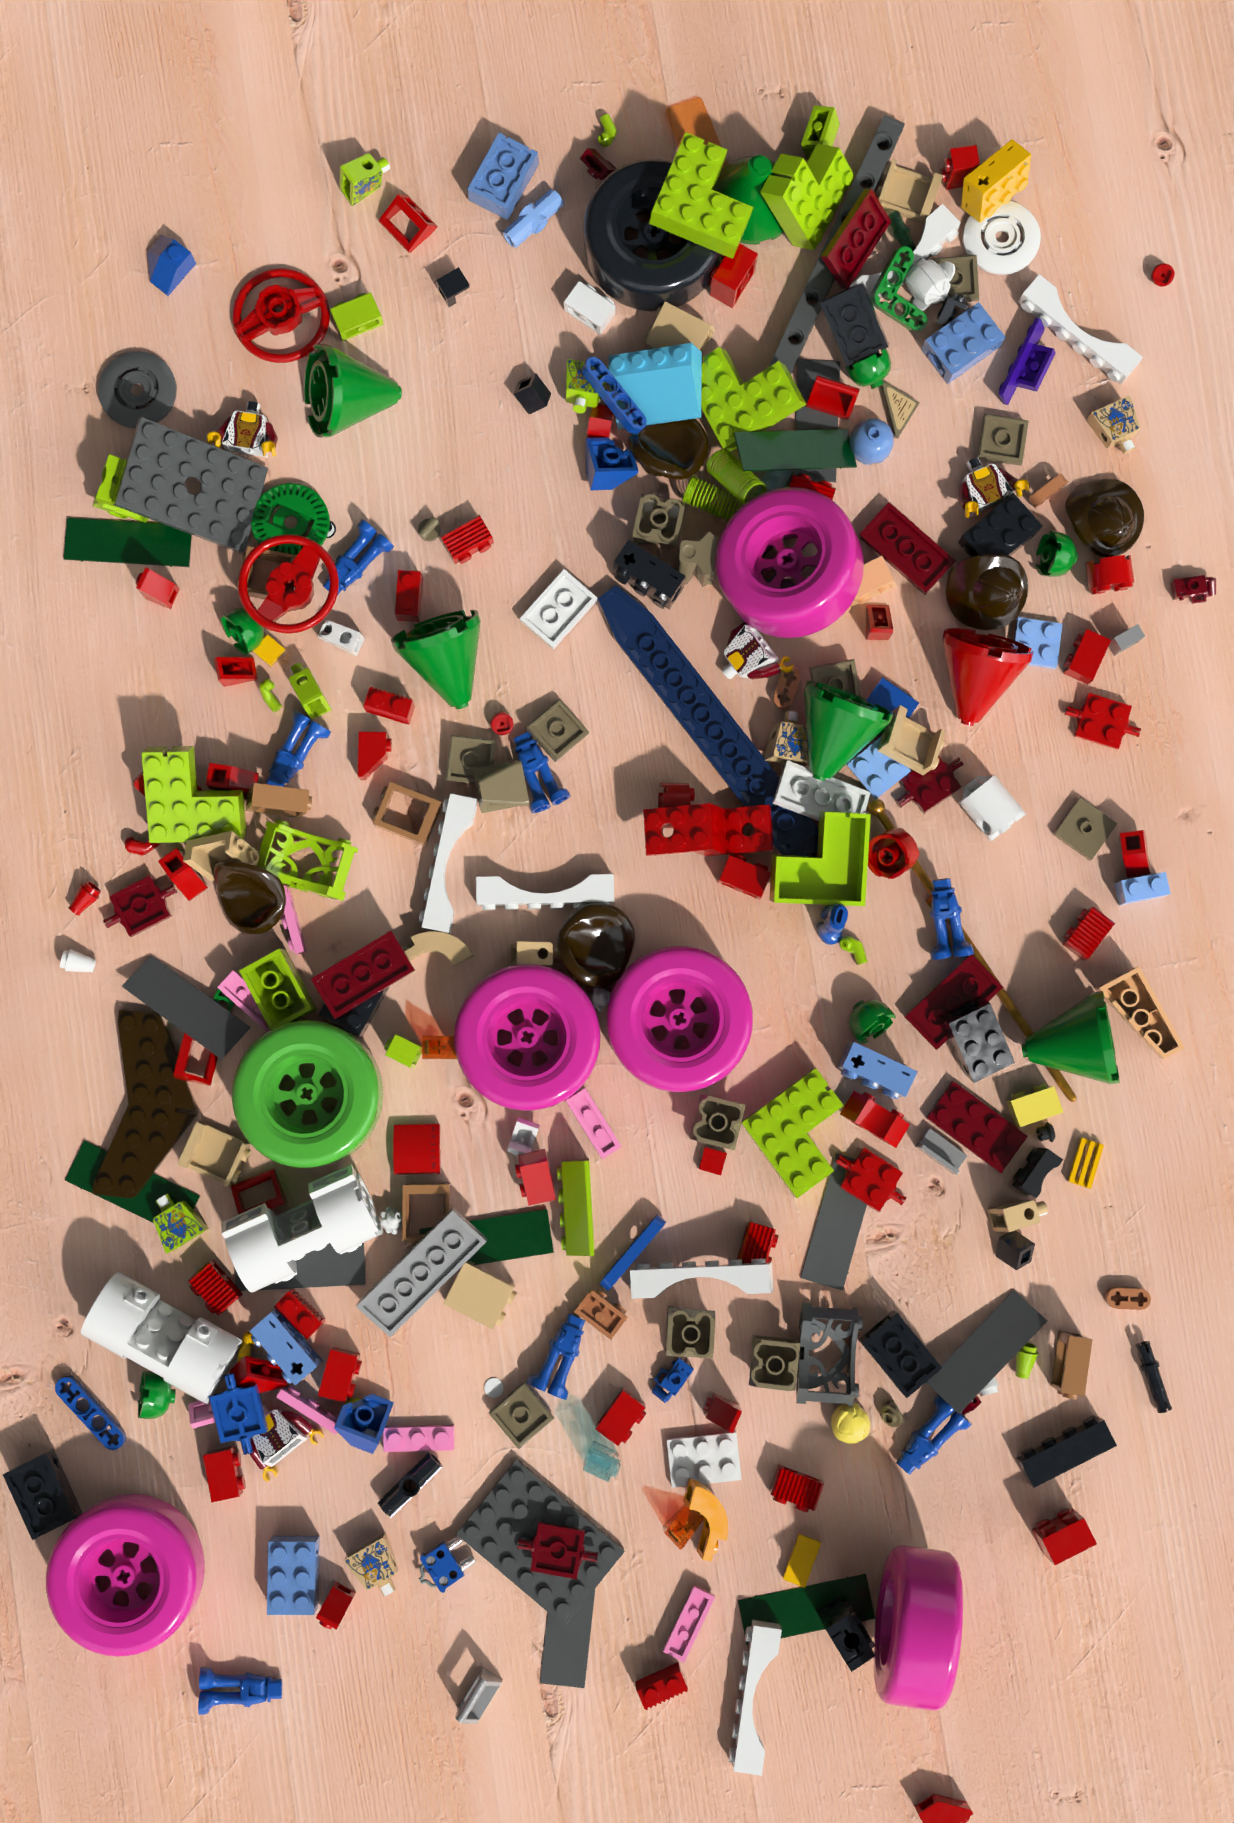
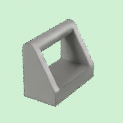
[455,1667,503,1724]

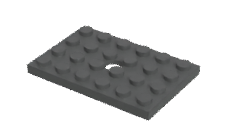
[113,417,268,554]
[456,1459,625,1626]

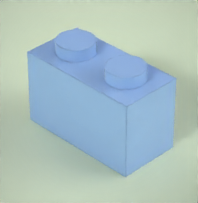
[1114,872,1171,906]

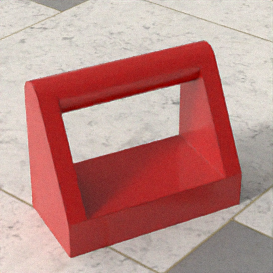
[379,194,438,253]
[806,375,860,420]
[173,1033,218,1086]
[231,1168,288,1215]

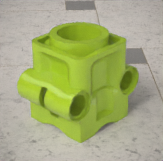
[92,454,149,523]

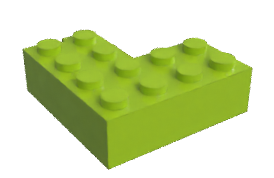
[649,132,753,259]
[760,144,854,251]
[701,347,806,452]
[141,746,246,843]
[769,811,871,906]
[741,1068,844,1198]

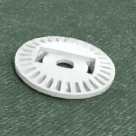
[963,201,1041,275]

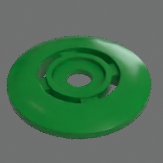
[251,483,330,555]

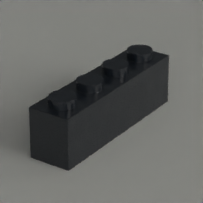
[1016,1416,1117,1488]

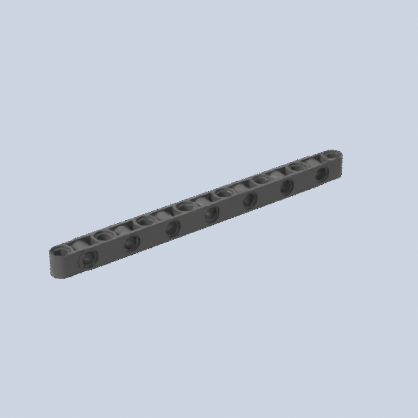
[768,114,905,374]

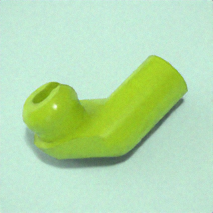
[598,114,617,147]

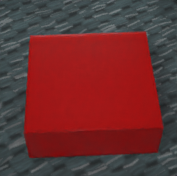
[699,1147,727,1175]

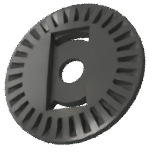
[98,352,177,428]

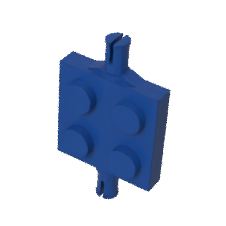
[209,1373,268,1455]

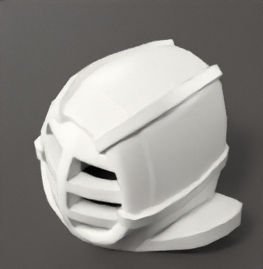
[905,259,955,311]

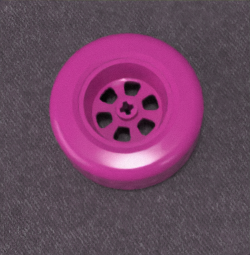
[715,487,864,638]
[607,946,753,1092]
[454,964,600,1111]
[46,1494,205,1657]
[873,1545,963,1711]

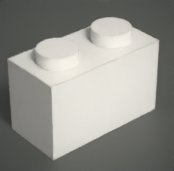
[564,281,616,335]

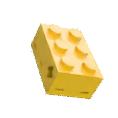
[961,139,1031,223]

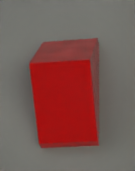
[587,404,614,439]
[866,605,893,640]
[214,657,258,687]

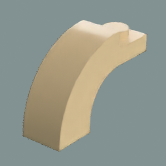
[402,931,474,967]

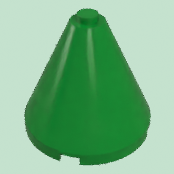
[713,155,791,245]
[304,344,402,438]
[391,609,481,709]
[804,681,893,781]
[1021,991,1120,1084]

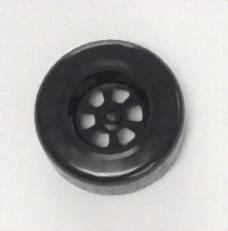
[584,159,721,311]

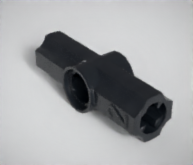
[377,1452,443,1518]

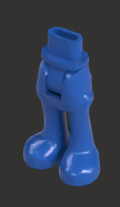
[322,519,394,596]
[266,710,331,787]
[513,732,571,814]
[930,878,974,960]
[817,904,848,945]
[526,1314,585,1400]
[896,1395,972,1475]
[198,1667,282,1715]

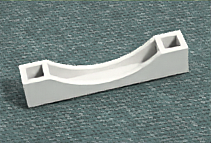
[849,204,961,309]
[1018,274,1143,385]
[419,794,478,934]
[476,874,614,910]
[630,1258,774,1299]
[729,1620,782,1776]

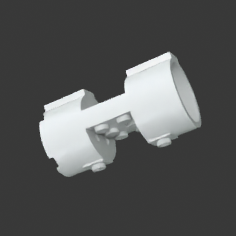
[221,1165,383,1293]
[81,1272,242,1404]

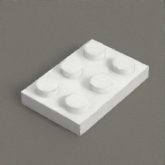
[520,569,598,650]
[667,1431,742,1488]

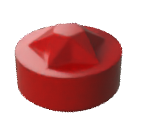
[1151,263,1175,287]
[491,712,514,735]

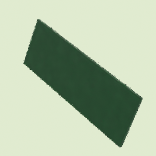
[734,429,857,471]
[64,518,192,567]
[65,1140,200,1223]
[419,1209,554,1265]
[738,1574,875,1646]

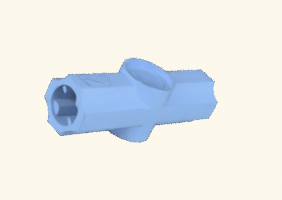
[503,189,564,248]

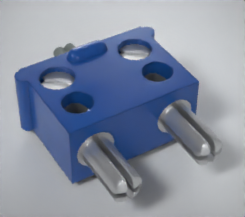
[419,1536,476,1593]

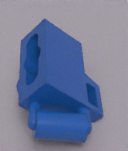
[652,1357,694,1403]

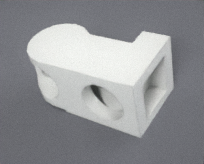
[317,620,365,657]

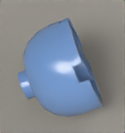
[849,418,894,465]

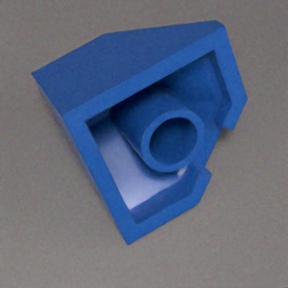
[147,235,196,296]
[585,438,639,491]
[334,1394,394,1454]

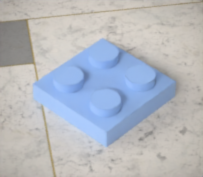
[1014,617,1063,669]
[847,736,911,799]

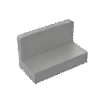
[916,1128,967,1175]

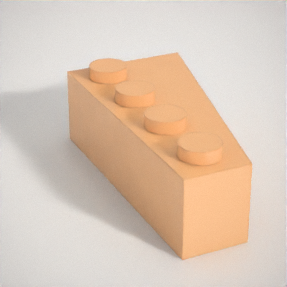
[846,556,897,612]
[1095,967,1185,1059]

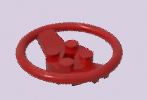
[232,268,330,363]
[238,534,339,633]

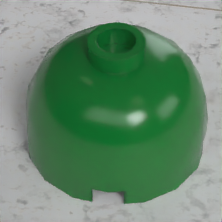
[845,349,891,389]
[1036,531,1078,577]
[220,608,264,655]
[849,1000,896,1044]
[138,1371,176,1419]

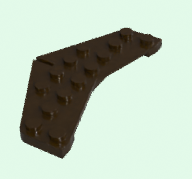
[92,1010,198,1198]

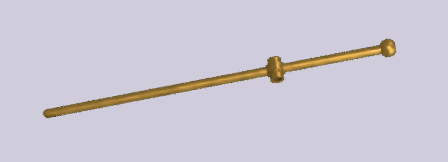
[867,798,1077,1102]

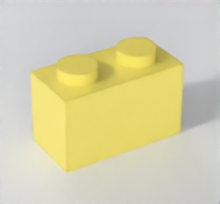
[1006,1083,1063,1127]

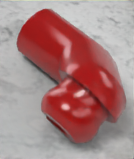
[124,837,160,856]

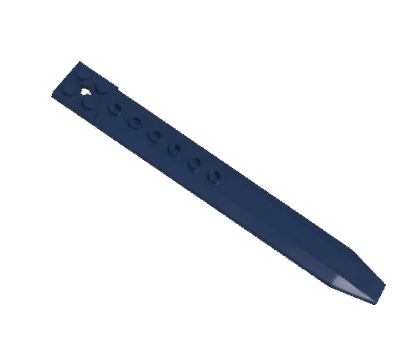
[598,585,819,856]

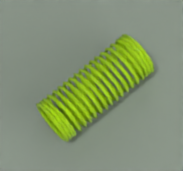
[707,449,767,505]
[682,475,747,521]

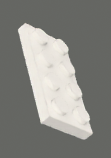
[773,760,871,821]

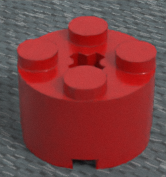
[1085,555,1135,595]
[658,783,695,828]
[868,828,919,879]

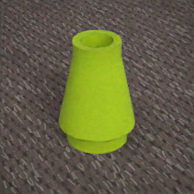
[1015,1343,1039,1379]

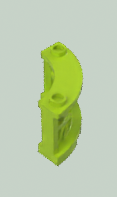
[257,819,358,901]

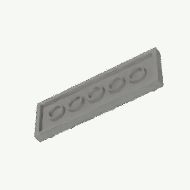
[356,1208,487,1337]

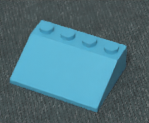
[608,343,702,429]

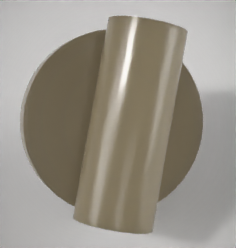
[418,517,441,541]
[881,1400,905,1427]

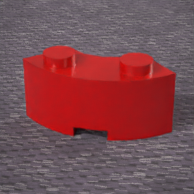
[840,1091,910,1148]

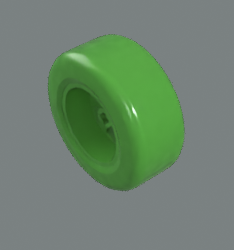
[232,1020,383,1168]

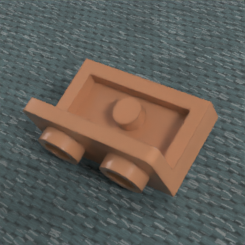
[574,1288,628,1340]

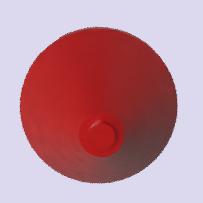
[942,628,1034,726]

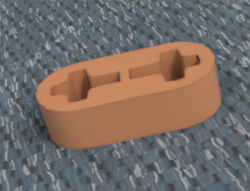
[1028,473,1068,508]
[773,668,800,710]
[1104,1287,1151,1310]

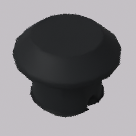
[1036,1122,1055,1142]

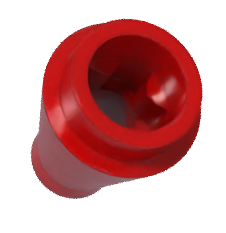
[68,881,101,916]

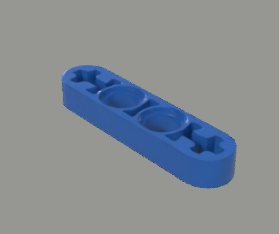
[581,357,647,434]
[599,1214,666,1291]
[55,1376,126,1450]

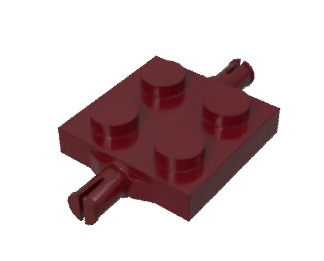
[895,755,964,814]
[103,875,178,937]
[517,1521,598,1579]

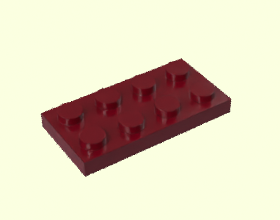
[821,188,891,289]
[858,502,956,595]
[311,931,416,1019]
[904,955,1004,1050]
[926,1081,1028,1173]

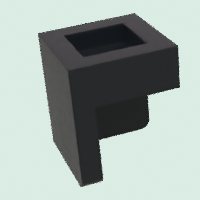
[436,267,470,307]
[514,373,551,414]
[995,1231,1035,1270]

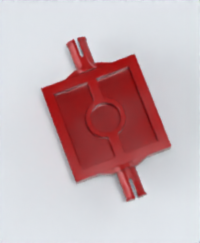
[1064,693,1141,750]
[835,1148,907,1212]

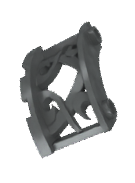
[796,1303,863,1406]

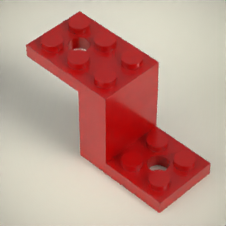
[643,803,773,857]

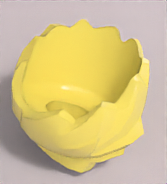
[831,1403,871,1444]

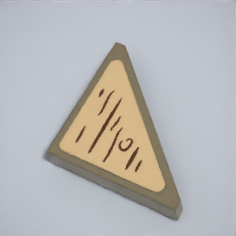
[882,382,920,439]

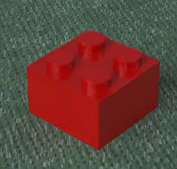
[709,243,758,309]
[1032,1508,1097,1565]

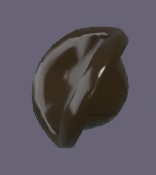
[628,419,709,480]
[1065,479,1144,557]
[945,553,1028,630]
[214,861,286,934]
[557,903,635,987]

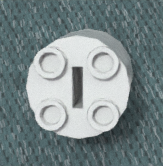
[959,775,1026,841]

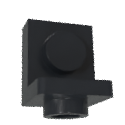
[936,293,969,326]

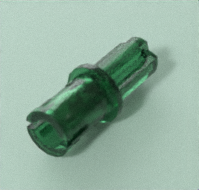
[888,211,916,252]

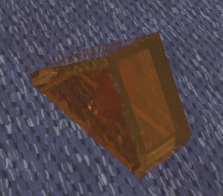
[422,1035,457,1060]
[663,1504,703,1550]

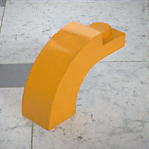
[683,1478,728,1562]

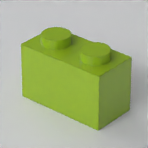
[801,105,840,160]
[330,292,384,341]
[384,1034,424,1069]

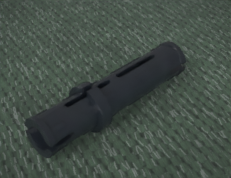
[1135,1341,1172,1413]

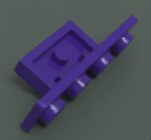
[999,317,1056,405]

